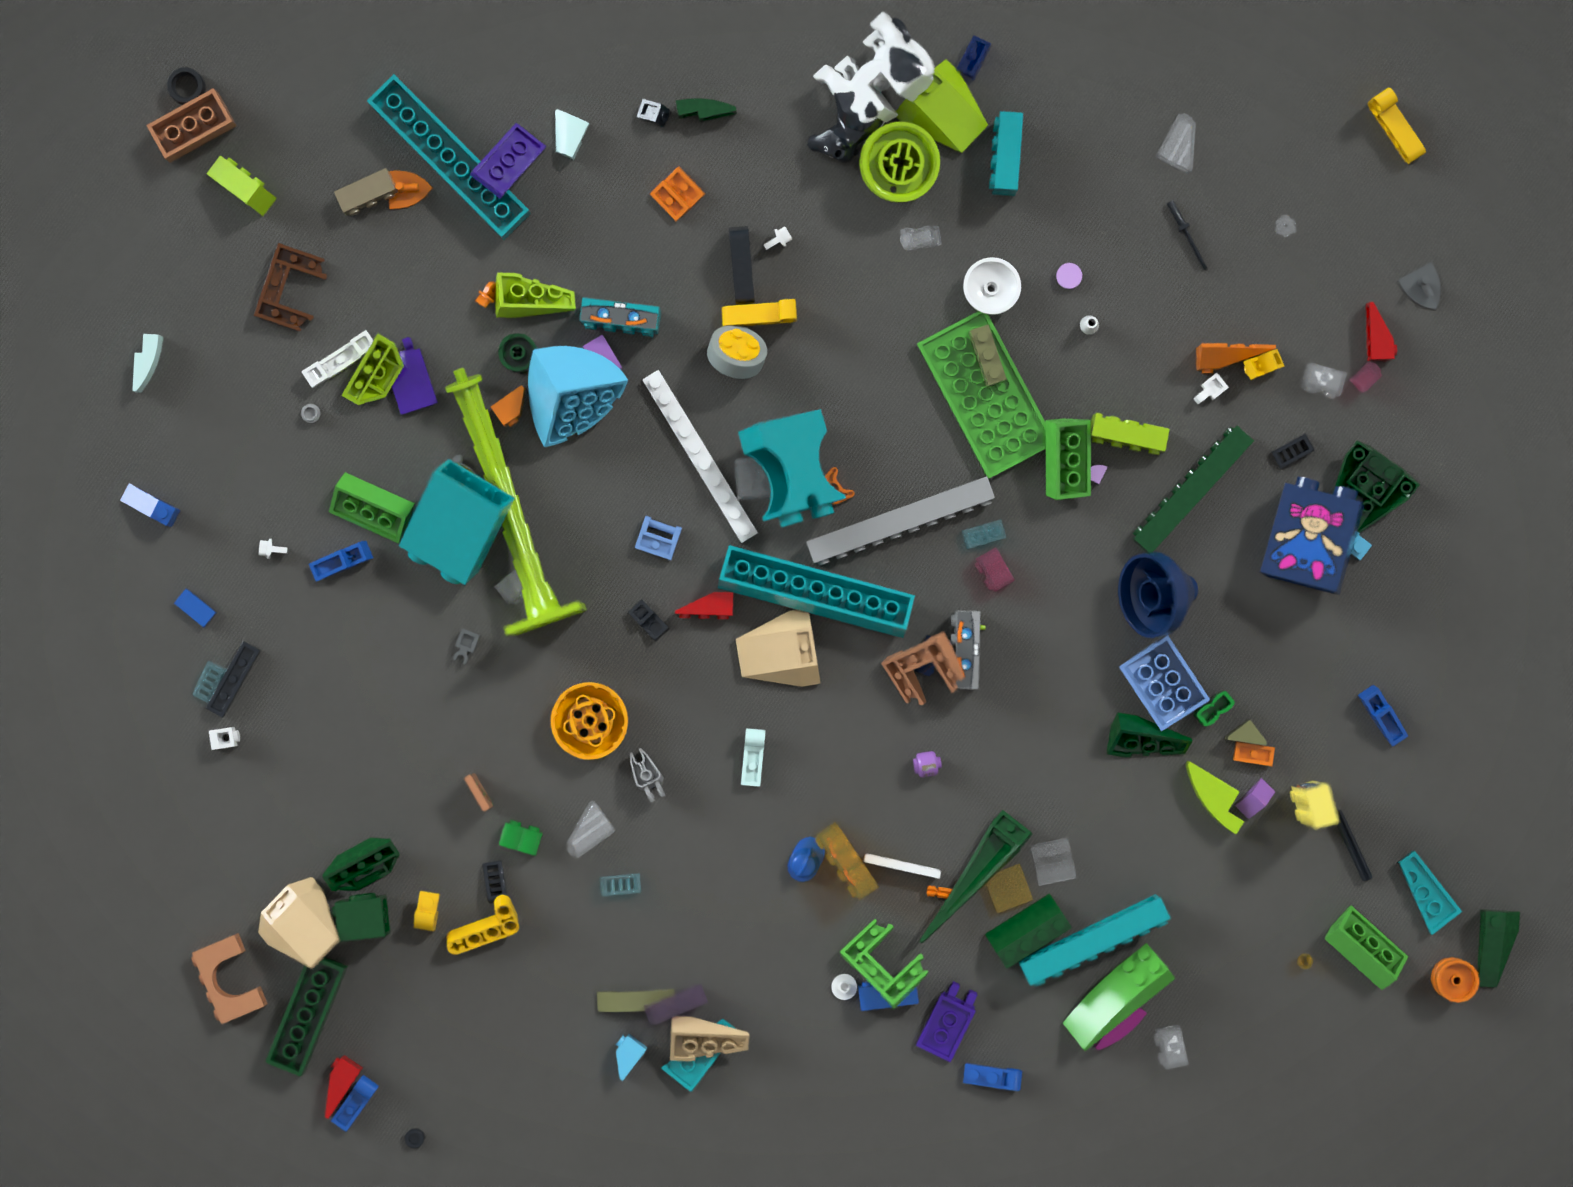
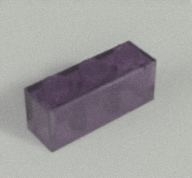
[644,984,708,1025]

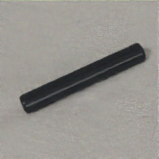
[1336,810,1372,882]

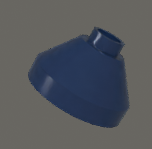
[1118,552,1198,638]

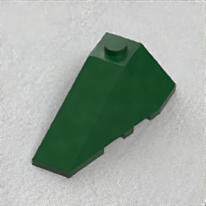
[1107,712,1193,757]
[1477,909,1520,987]

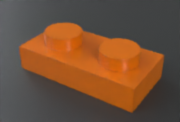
[1233,741,1275,766]

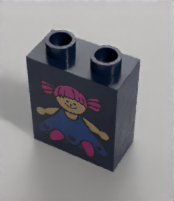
[1260,477,1364,595]

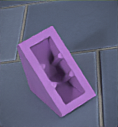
[1234,778,1275,819]

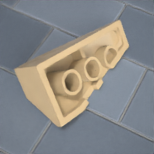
[670,1016,749,1061]

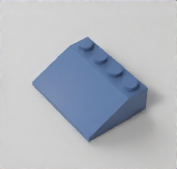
[1119,635,1210,731]

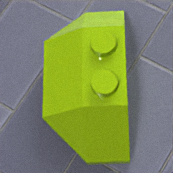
[341,334,404,405]

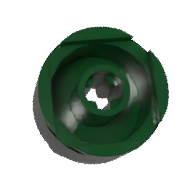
[498,333,538,374]

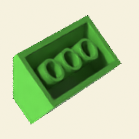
[1046,419,1091,500]
[329,472,415,543]
[1324,905,1408,990]

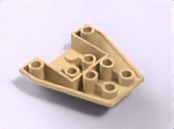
[736,610,821,687]
[258,877,339,968]

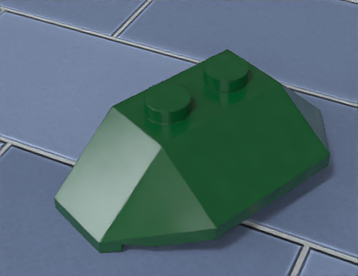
[322,837,400,891]

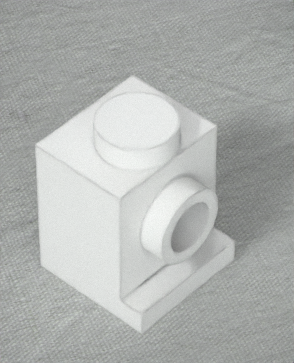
[209,727,240,750]

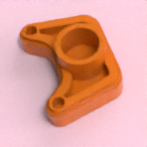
[825,467,854,505]

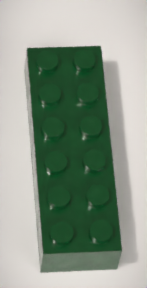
[265,956,348,1077]

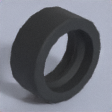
[167,67,206,105]

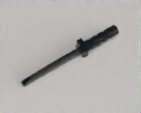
[1167,201,1207,271]

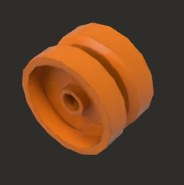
[1431,957,1480,1003]

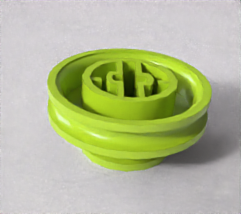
[859,122,940,202]

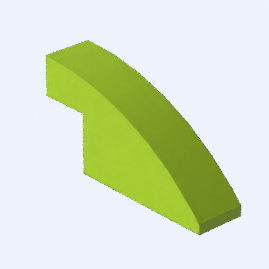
[1186,761,1244,834]

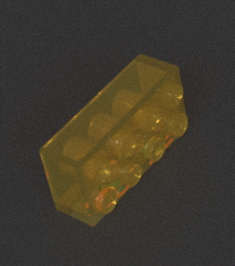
[815,820,879,900]

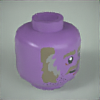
[913,751,942,778]

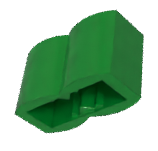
[1193,691,1235,726]
[499,819,543,856]

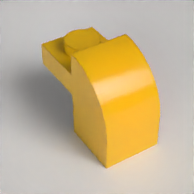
[1244,349,1284,380]
[414,891,440,932]

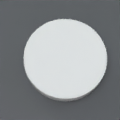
[832,974,857,1000]

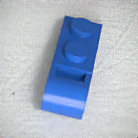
[963,1063,1023,1091]
[331,1075,379,1132]

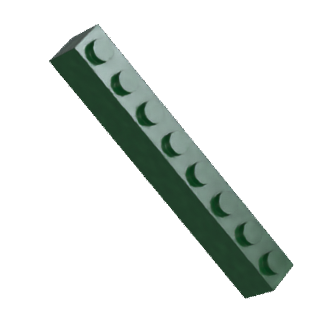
[1132,425,1254,553]

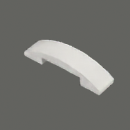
[301,330,373,388]

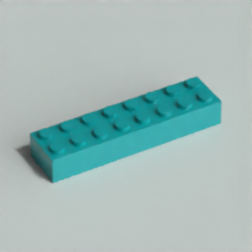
[1018,894,1171,987]

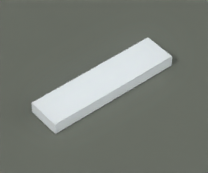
[864,853,941,878]

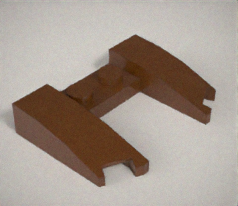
[254,243,327,331]

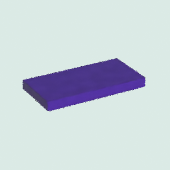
[470,123,546,199]

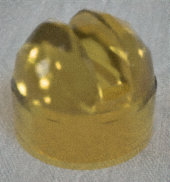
[1297,953,1313,969]

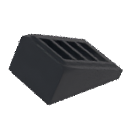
[1271,433,1315,469]
[482,860,507,903]

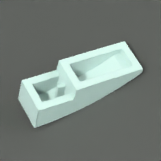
[133,334,163,393]

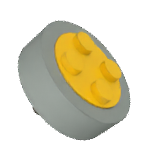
[707,325,767,379]

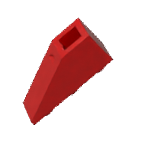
[675,592,734,619]

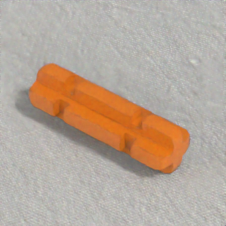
[926,885,953,899]

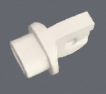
[764,226,792,250]
[259,539,288,559]

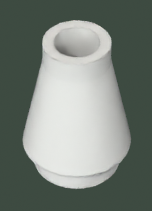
[1080,316,1099,335]

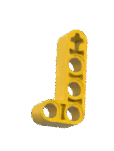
[1368,87,1426,164]
[721,299,797,326]
[446,895,519,955]

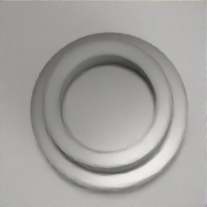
[301,404,321,423]

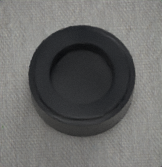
[405,1128,425,1149]

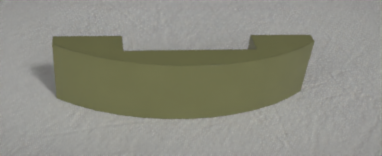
[597,989,675,1012]

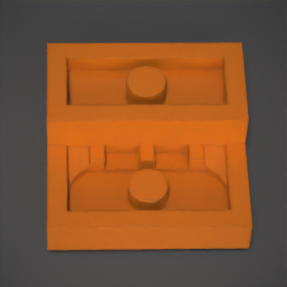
[650,166,705,221]

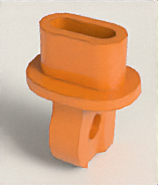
[475,281,496,308]

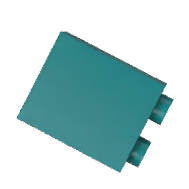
[399,459,515,585]

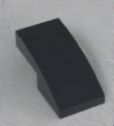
[628,599,670,641]

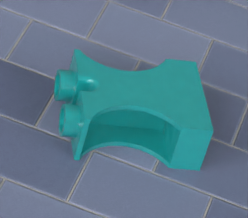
[738,409,846,527]

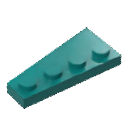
[1398,850,1462,935]
[661,1018,738,1092]

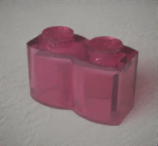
[974,547,1015,592]

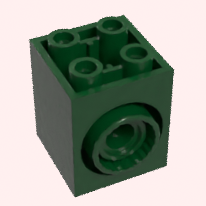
[332,893,391,942]

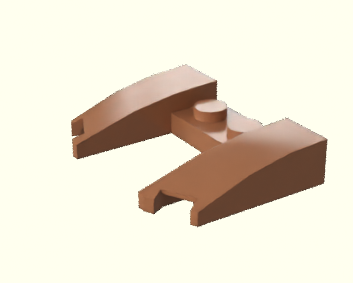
[881,632,964,705]

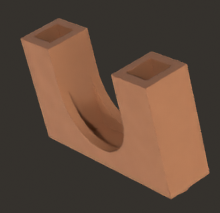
[191,933,268,1024]

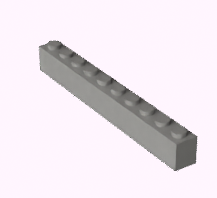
[806,476,995,566]

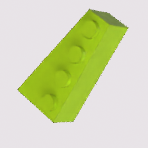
[1091,413,1170,455]

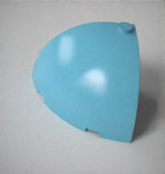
[528,346,628,447]

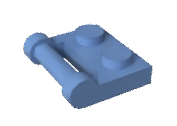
[635,516,682,560]

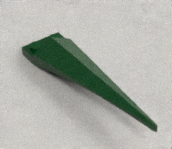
[920,810,1033,944]

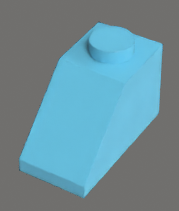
[616,1034,647,1081]

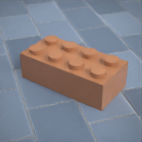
[146,88,237,163]

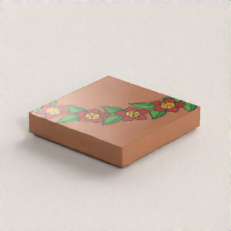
[464,773,494,811]

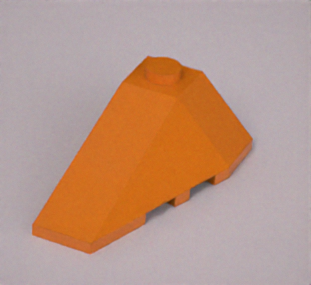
[1196,343,1276,374]

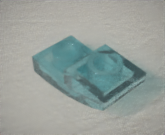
[962,520,1006,549]

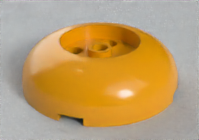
[551,682,628,759]

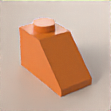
[491,385,526,427]

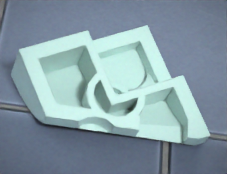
[555,110,589,160]

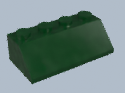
[985,893,1072,969]

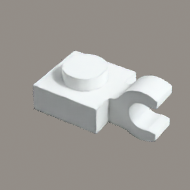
[1193,373,1229,404]

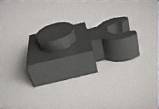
[453,628,481,664]

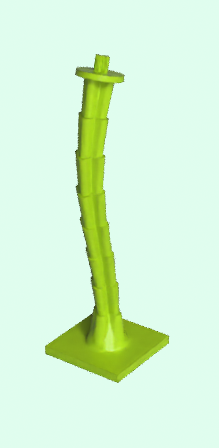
[445,367,587,636]

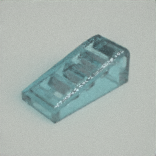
[192,661,227,703]
[599,873,641,896]

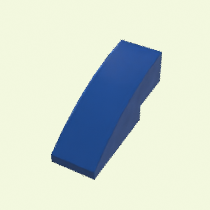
[309,541,373,582]
[1358,685,1408,747]

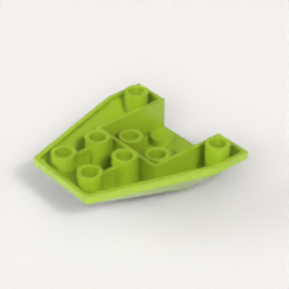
[896,59,988,153]

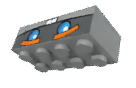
[950,611,980,689]

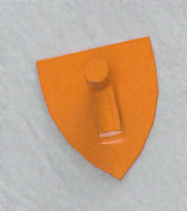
[389,171,433,209]

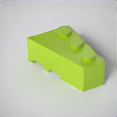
[207,156,277,216]

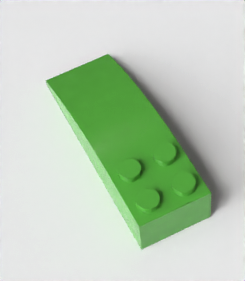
[1063,943,1175,1051]

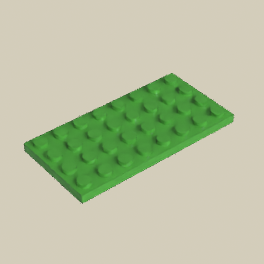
[917,311,1046,479]

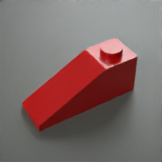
[1366,302,1397,361]
[325,1055,363,1119]

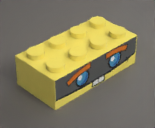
[1290,781,1338,828]

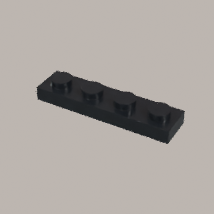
[206,641,261,718]

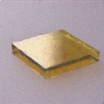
[986,863,1033,913]

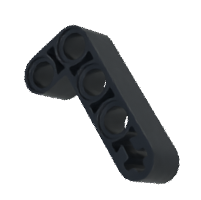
[729,226,755,305]

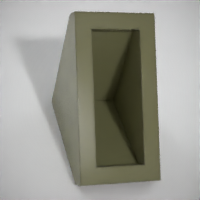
[1225,719,1267,745]

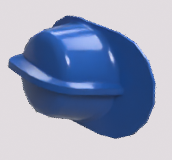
[787,837,825,882]

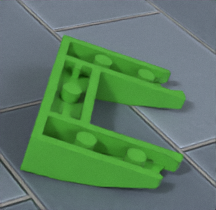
[840,919,928,1009]

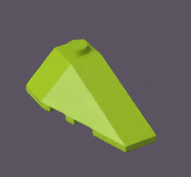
[495,273,576,318]

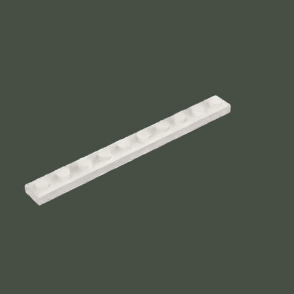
[642,370,758,543]

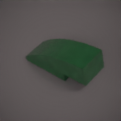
[676,98,737,122]

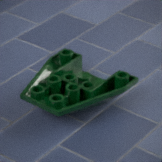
[1332,440,1420,533]

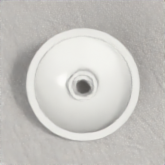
[963,258,1021,315]

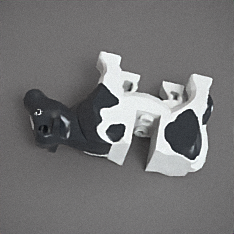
[807,12,934,163]

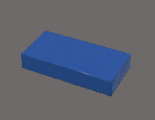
[174,588,217,627]

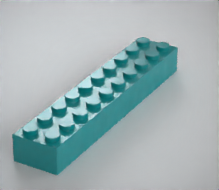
[367,74,531,240]
[718,545,915,638]

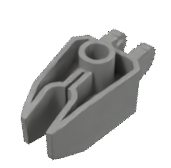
[630,748,666,802]

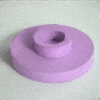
[1056,263,1082,289]

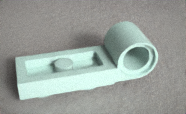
[741,728,765,786]

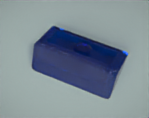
[956,35,991,80]

